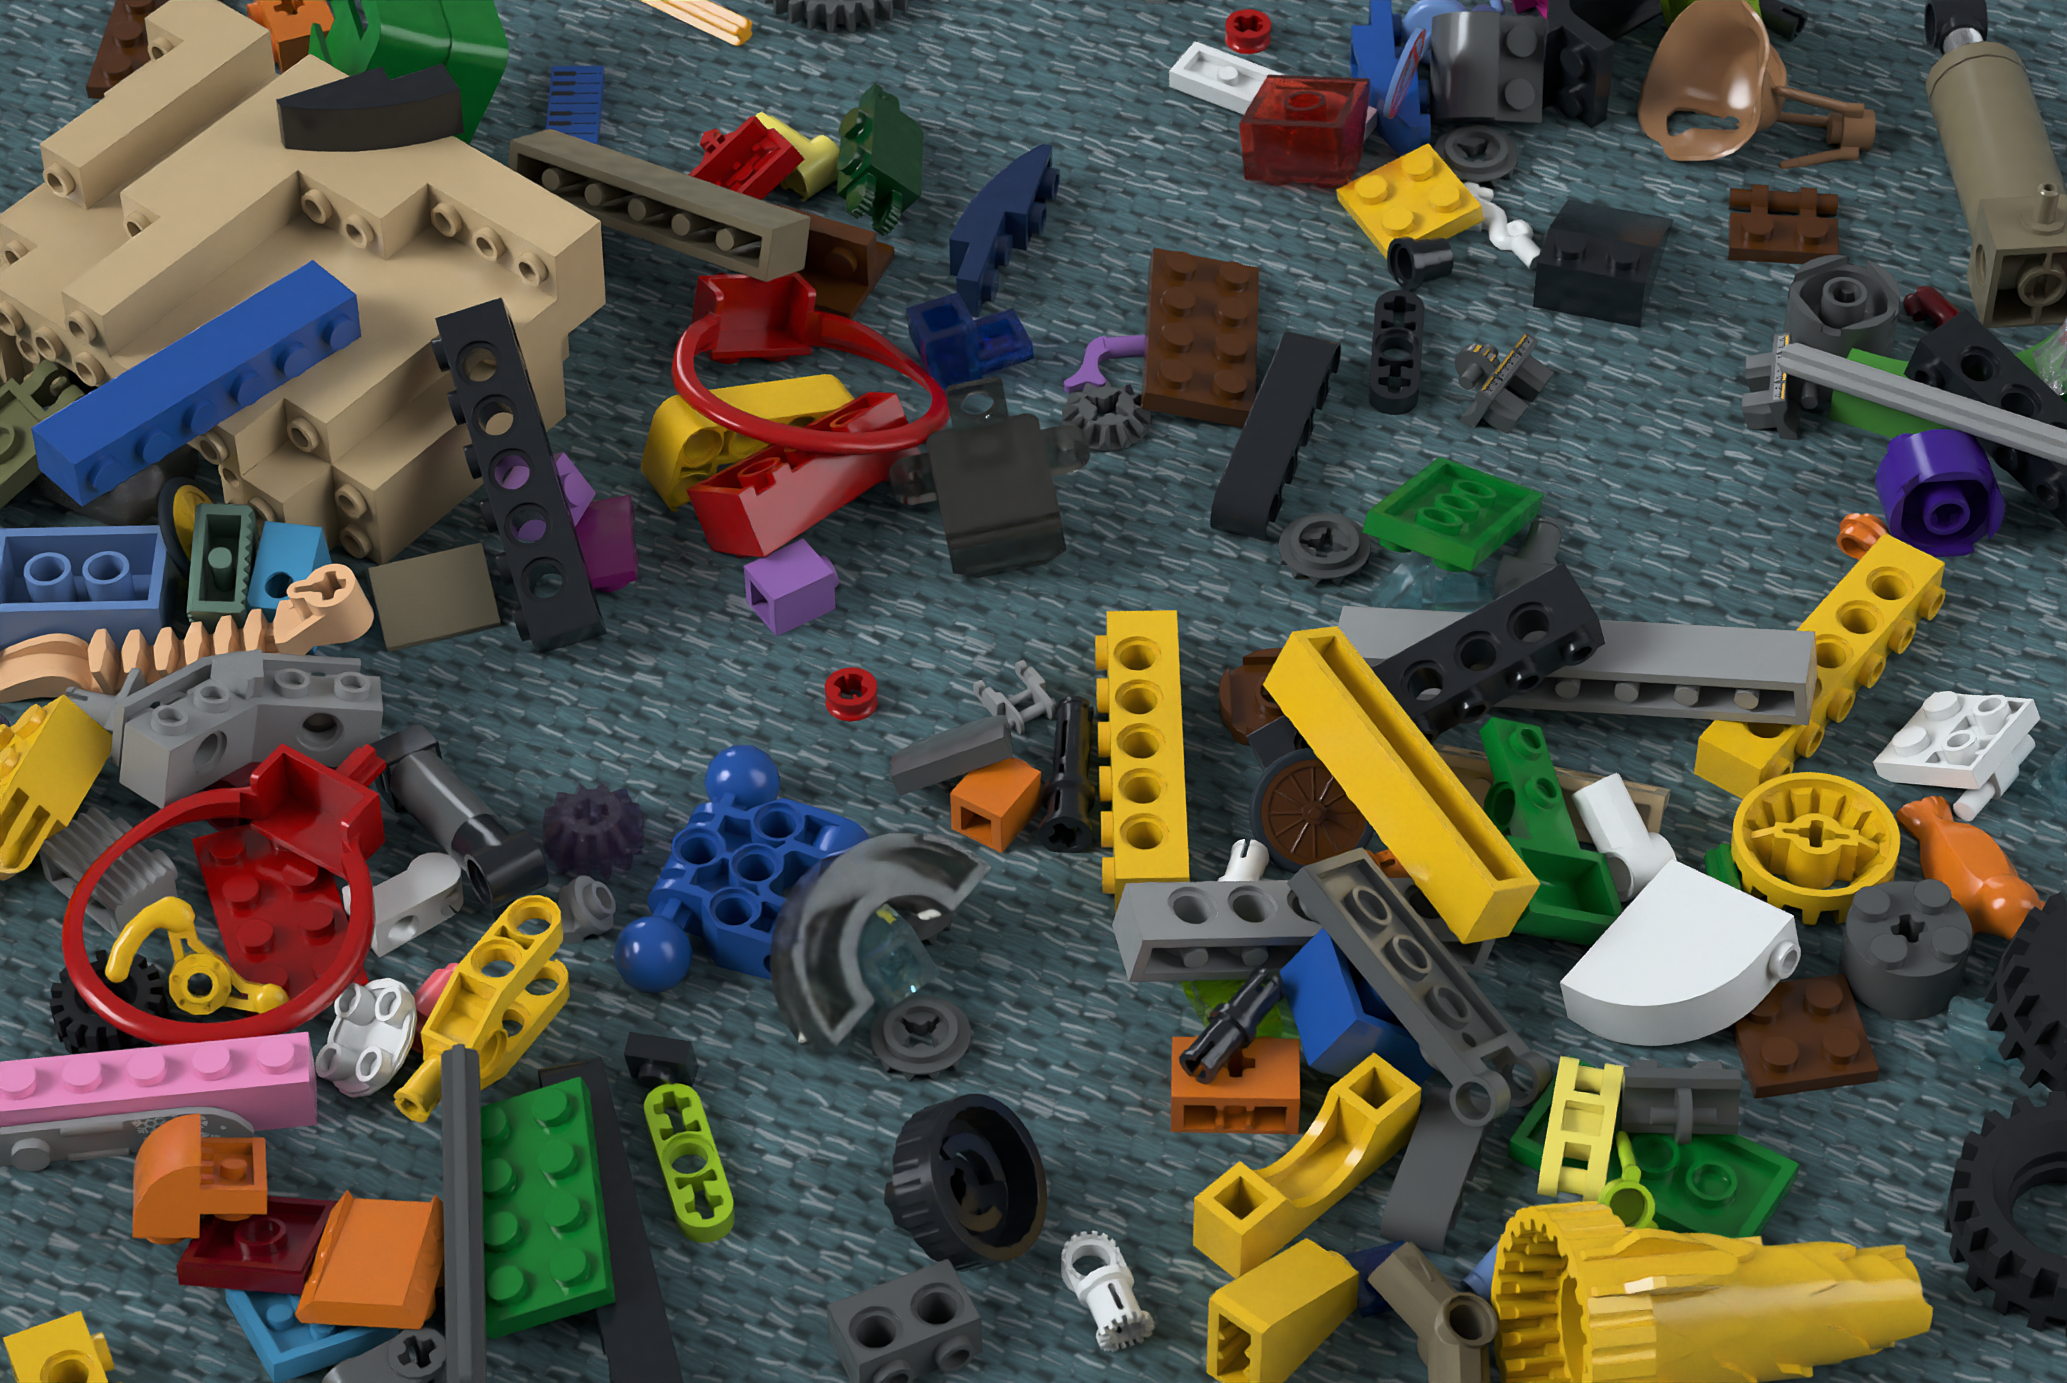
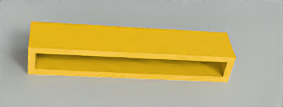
[1263,626,1541,944]

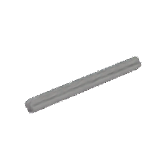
[1779,343,2067,466]

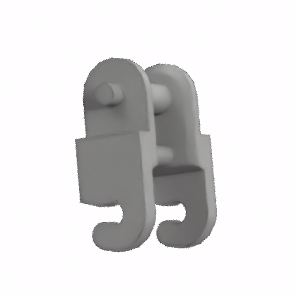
[973,660,1056,735]

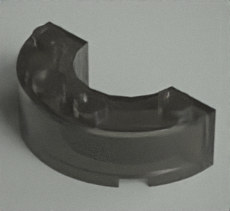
[770,832,992,1053]

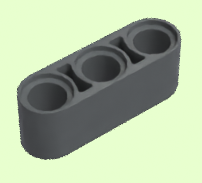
[1380,1084,1494,1255]

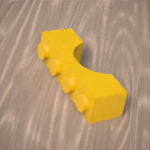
[1193,1053,1421,1279]

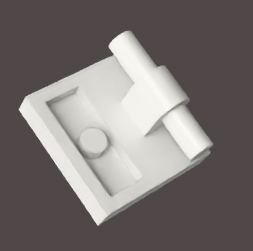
[1873,691,2040,822]

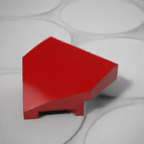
[688,116,805,200]

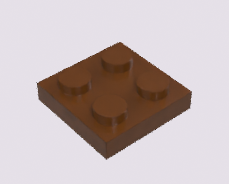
[1730,973,1880,1099]

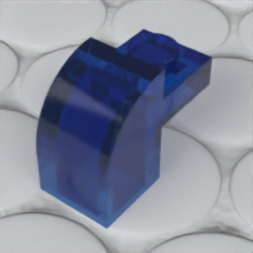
[906,292,1034,394]

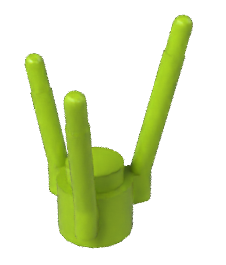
[1597,1131,1659,1229]

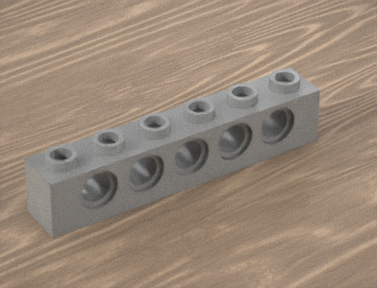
[1112,877,1496,982]

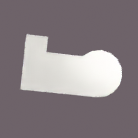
[342,852,463,958]

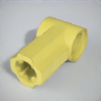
[755,112,840,202]

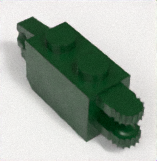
[836,84,924,236]

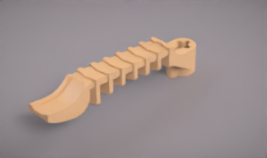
[0,564,374,703]

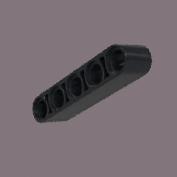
[1210,331,1341,541]

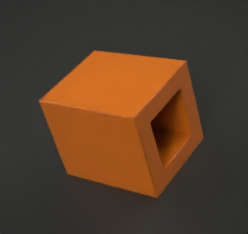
[950,757,1041,853]

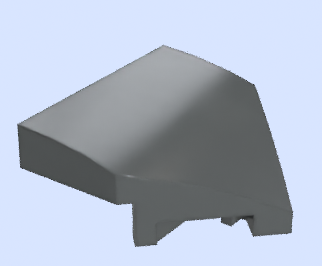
[891,715,1013,796]

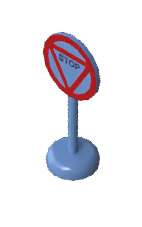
[1383,0,1467,119]

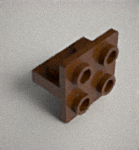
[777,204,895,320]

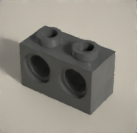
[827,1259,982,1383]

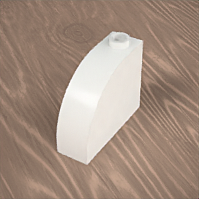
[1560,858,1801,1046]

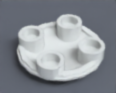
[315,978,417,1098]

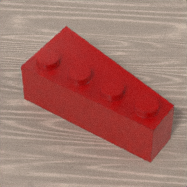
[686,392,921,558]

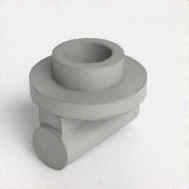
[558,875,616,944]

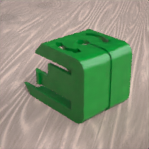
[308,0,509,145]

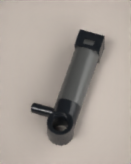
[369,723,549,920]

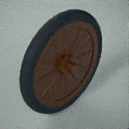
[1249,748,1374,874]

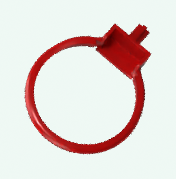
[671,272,950,455]
[62,743,386,1046]

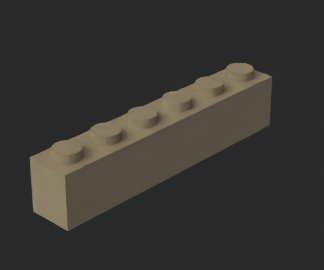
[508,129,811,282]

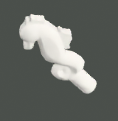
[1463,182,1541,270]

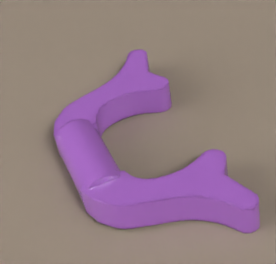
[1064,335,1145,393]

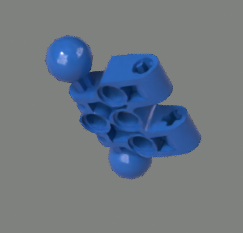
[613,745,871,993]

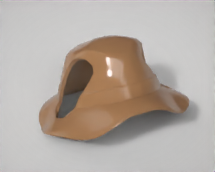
[1637,0,1788,161]

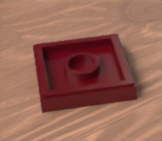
[176,1196,338,1295]

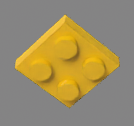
[1336,143,1484,259]

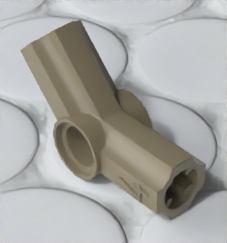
[1367,1241,1498,1383]

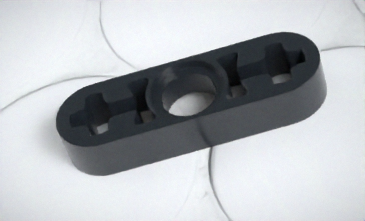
[1369,290,1424,415]

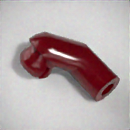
[1903,285,1960,328]

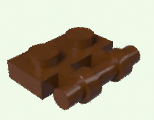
[1728,184,1839,264]

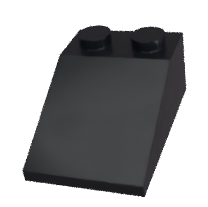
[1533,199,1673,328]

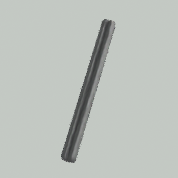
[441,1044,487,1383]

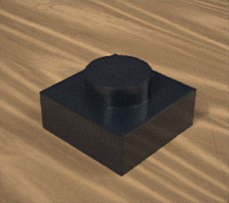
[624,1032,699,1090]

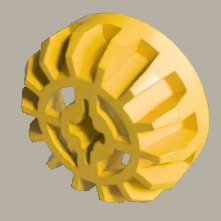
[1731,772,1900,926]

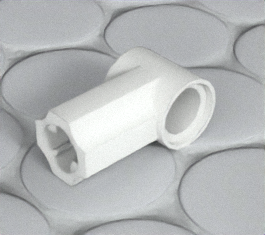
[1571,773,1677,902]

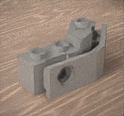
[110,649,383,809]

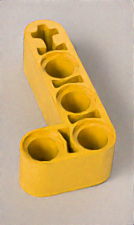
[641,374,855,512]

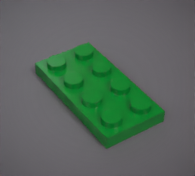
[1362,457,1544,572]
[1507,1055,1799,1238]
[481,1076,616,1339]

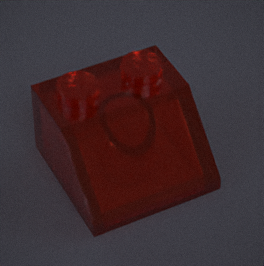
[1239,74,1370,188]

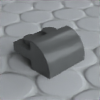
[1429,11,1545,125]

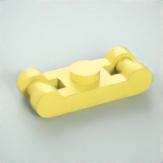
[1537,1056,1624,1201]

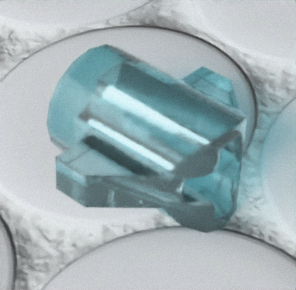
[1942,996,2013,1069]

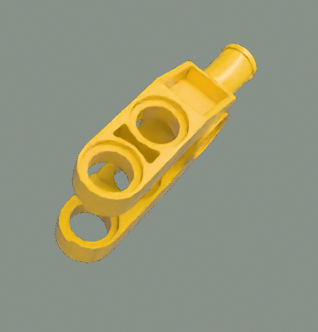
[393,895,570,1123]

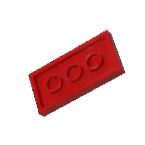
[192,824,369,1018]

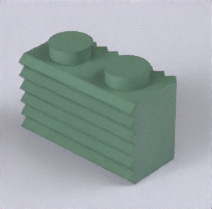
[186,503,260,634]

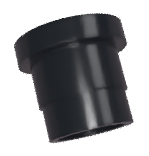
[1387,236,1454,291]

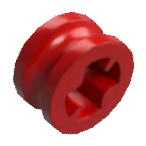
[1225,9,1271,54]
[824,667,878,722]

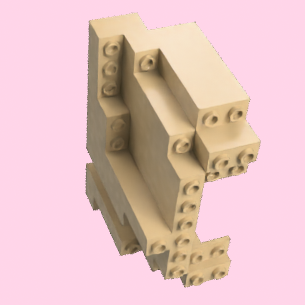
[0,0,606,565]

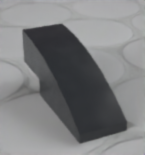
[276,63,464,152]

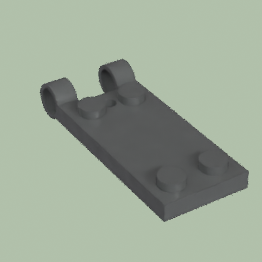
[1287,847,1553,1127]

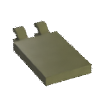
[0,359,85,509]

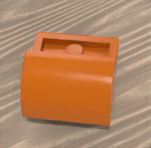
[132,1113,267,1245]

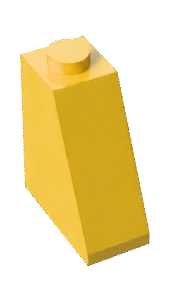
[1206,1238,1359,1383]

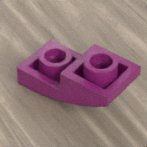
[575,494,639,593]

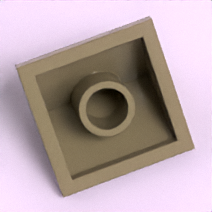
[362,542,501,652]

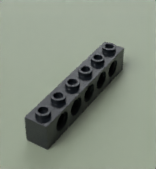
[431,297,608,653]
[1904,309,2067,528]
[1246,562,1605,772]

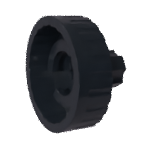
[884,1094,1047,1272]

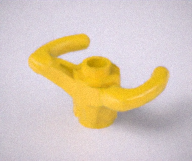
[105,896,290,1015]

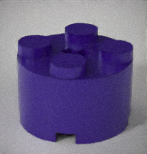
[1875,429,2005,558]

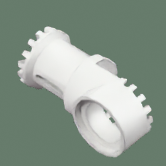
[1061,1231,1155,1352]

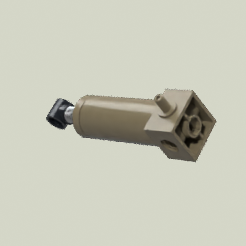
[1924,0,2067,328]

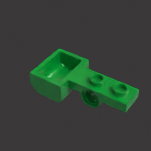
[1479,717,1623,946]

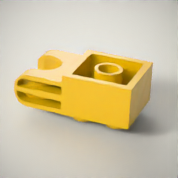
[0,694,113,881]

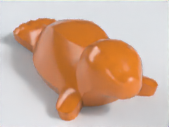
[1895,796,2046,941]

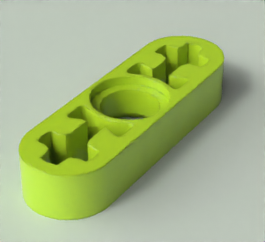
[644,1083,735,1243]

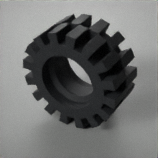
[49,950,169,1055]

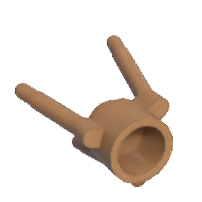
[1774,85,1876,169]

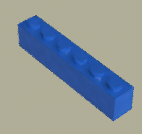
[31,260,361,506]

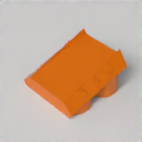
[295,1190,445,1330]

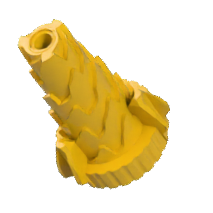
[1491,1201,1933,1383]

